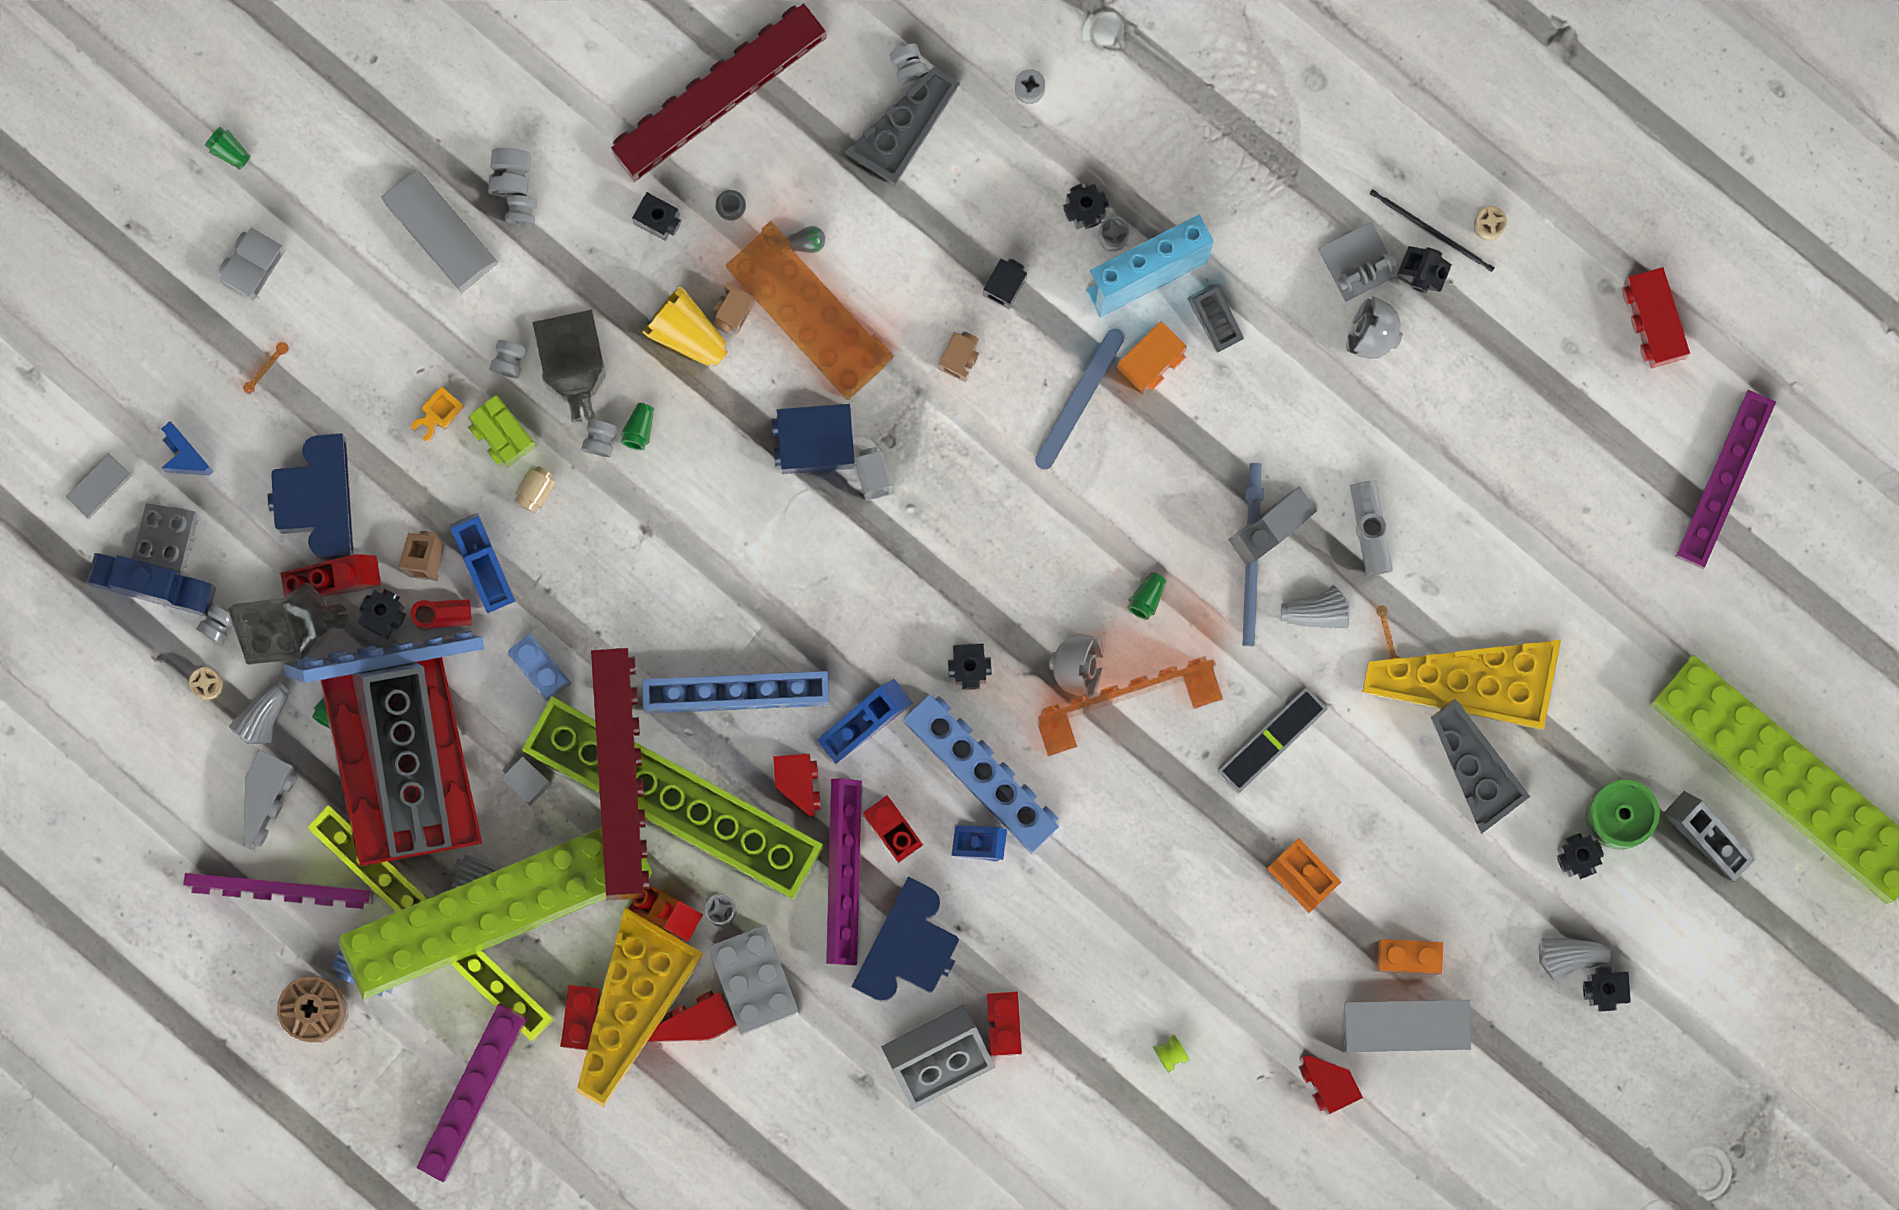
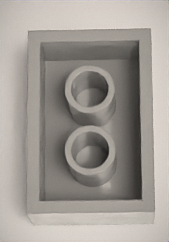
[708,925,800,1035]

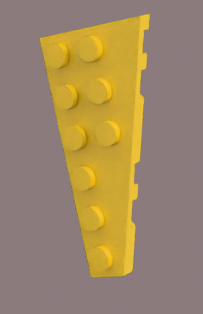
[1362,639,1561,730]
[577,907,703,1108]

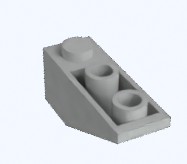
[244,749,297,851]

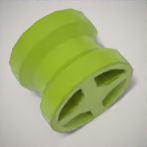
[1153,1034,1190,1073]

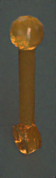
[243,342,289,394]
[1376,605,1400,659]

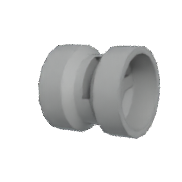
[889,44,927,84]
[1098,216,1129,251]
[489,340,527,378]
[581,419,618,457]
[196,603,238,645]
[704,894,736,926]

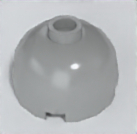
[1346,296,1403,359]
[1049,635,1103,697]

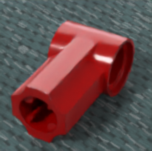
[410,599,472,631]

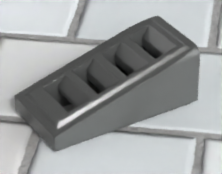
[1187,284,1244,353]

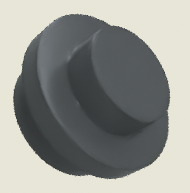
[715,190,746,221]

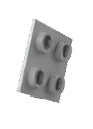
[1318,222,1399,302]
[132,503,199,573]

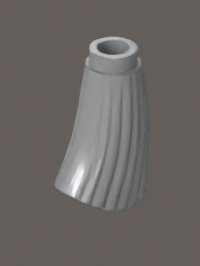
[1281,585,1349,628]
[229,680,291,745]
[1539,938,1610,983]

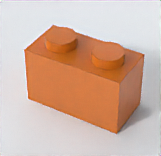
[1117,321,1187,393]
[1376,939,1443,975]

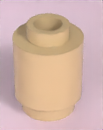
[514,466,556,513]

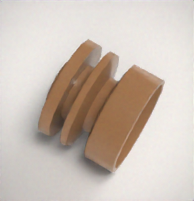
[277,976,348,1043]

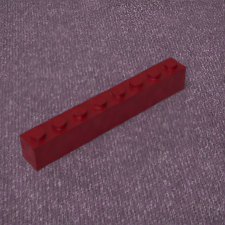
[611,3,827,182]
[591,648,650,901]

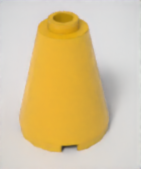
[642,286,728,367]

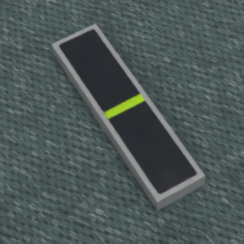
[1218,687,1327,794]

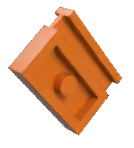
[1266,838,1342,914]

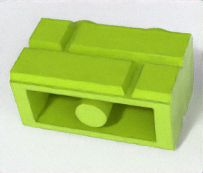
[468,395,536,468]

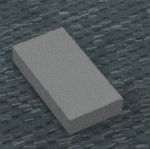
[66,453,132,519]

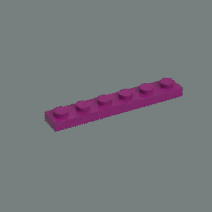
[1675,390,1776,569]
[826,778,862,966]
[183,873,374,909]
[416,1003,528,1182]

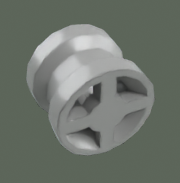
[1015,69,1045,104]
[505,195,538,226]

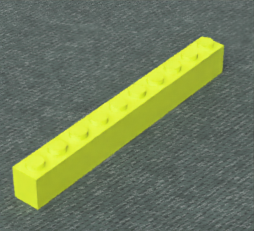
[307,805,555,1042]

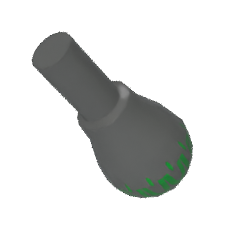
[767,226,826,253]

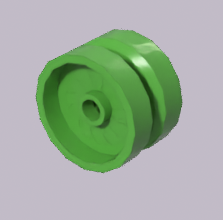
[1586,779,1660,850]

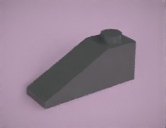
[1228,486,1317,564]
[1664,791,1755,882]

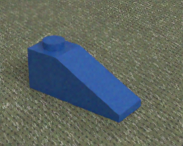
[817,679,913,764]

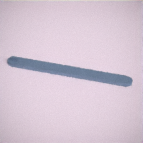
[1035,329,1124,470]

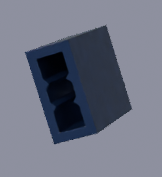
[772,404,855,474]

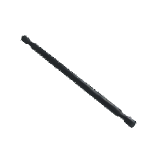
[1370,189,1495,272]

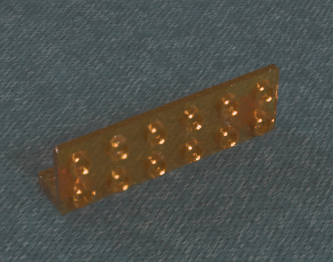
[726,221,894,400]
[1036,656,1223,757]

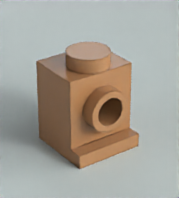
[713,282,755,334]
[939,331,979,383]
[399,531,444,581]

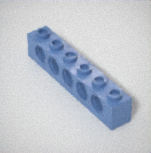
[642,671,830,714]
[903,694,1059,854]

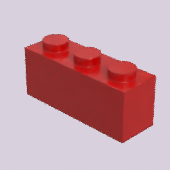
[1622,267,1690,369]

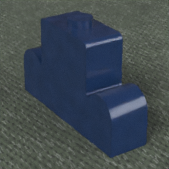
[267,433,354,561]
[86,553,216,617]
[851,876,959,1002]

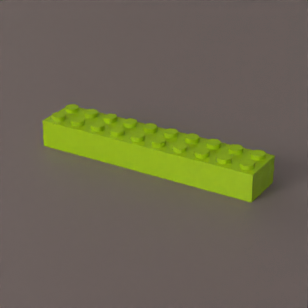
[1649,655,1899,904]
[522,696,823,901]
[338,827,652,1000]

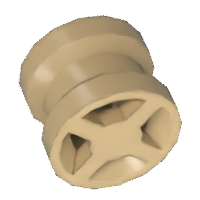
[1474,206,1507,240]
[189,667,223,700]

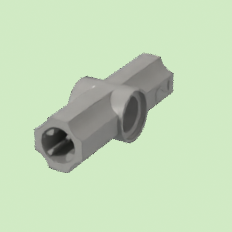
[1350,481,1393,576]

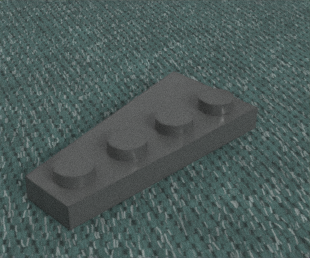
[844,67,960,186]
[1430,699,1531,834]

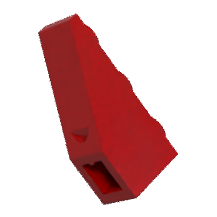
[280,554,381,603]
[647,990,737,1042]

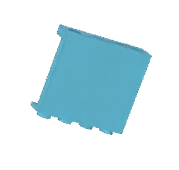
[1086,214,1214,318]

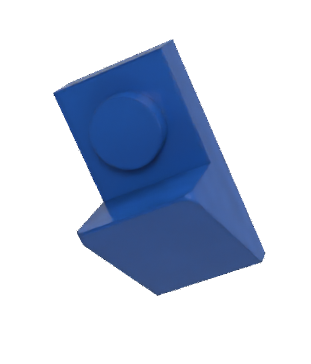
[161,421,214,476]
[951,825,1007,862]

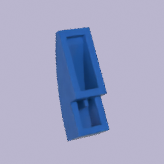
[450,513,515,613]

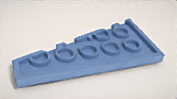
[282,631,484,683]

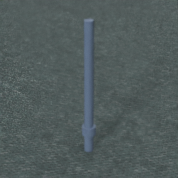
[1242,463,1264,647]

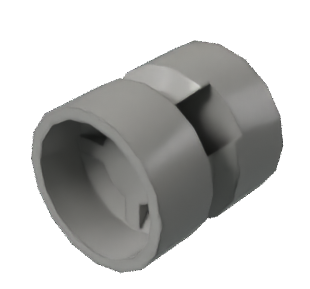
[488,148,531,198]

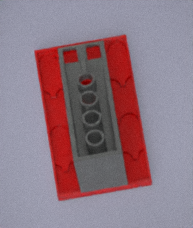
[320,657,483,866]

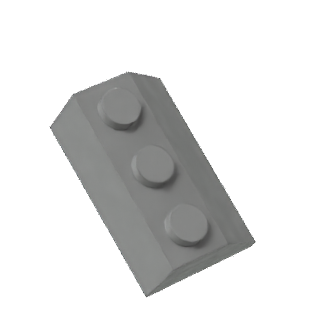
[881,1004,995,1110]

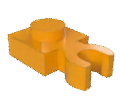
[411,386,465,442]

